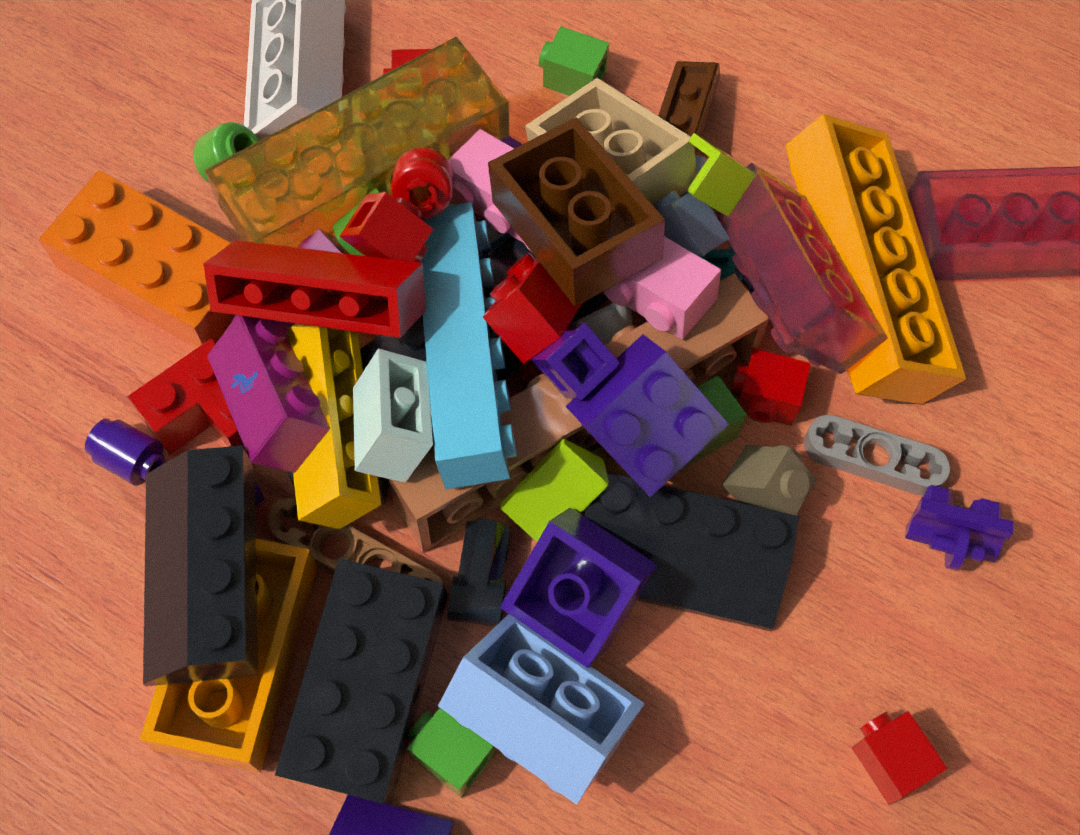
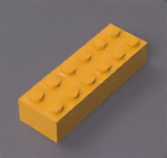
[785,113,966,404]

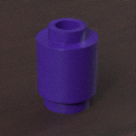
[85,418,165,486]

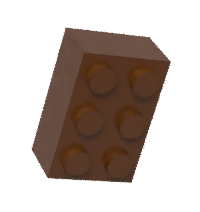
[488,117,665,307]

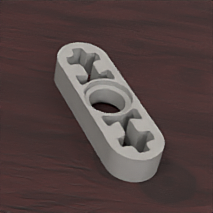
[804,415,950,496]

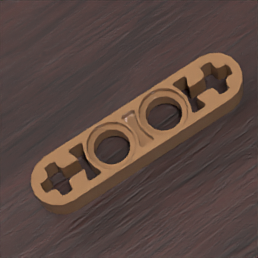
[268,497,443,584]

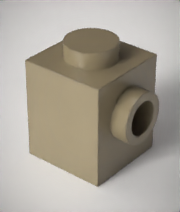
[722,445,817,515]

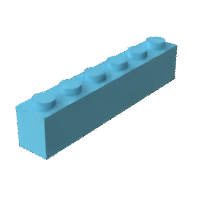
[420,202,517,489]

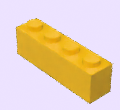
[286,323,381,529]

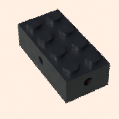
[275,558,448,805]

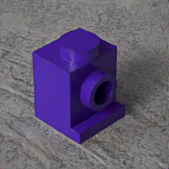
[531,323,620,400]

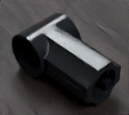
[448,519,510,627]

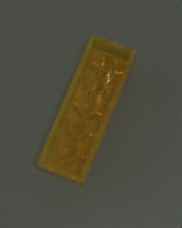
[205,36,509,248]

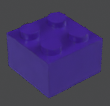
[565,334,729,497]
[500,507,658,668]

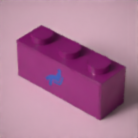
[207,315,330,473]

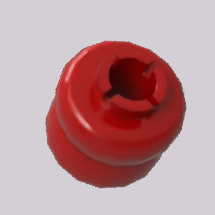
[390,148,454,219]

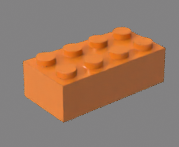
[39,170,235,348]

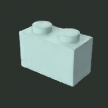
[353,348,433,483]

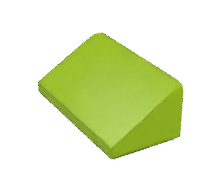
[500,438,609,542]

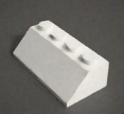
[244,0,346,146]

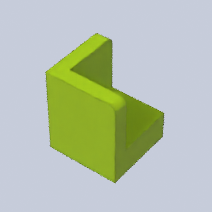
[688,133,757,216]

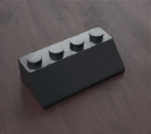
[143,445,258,686]
[584,473,799,632]

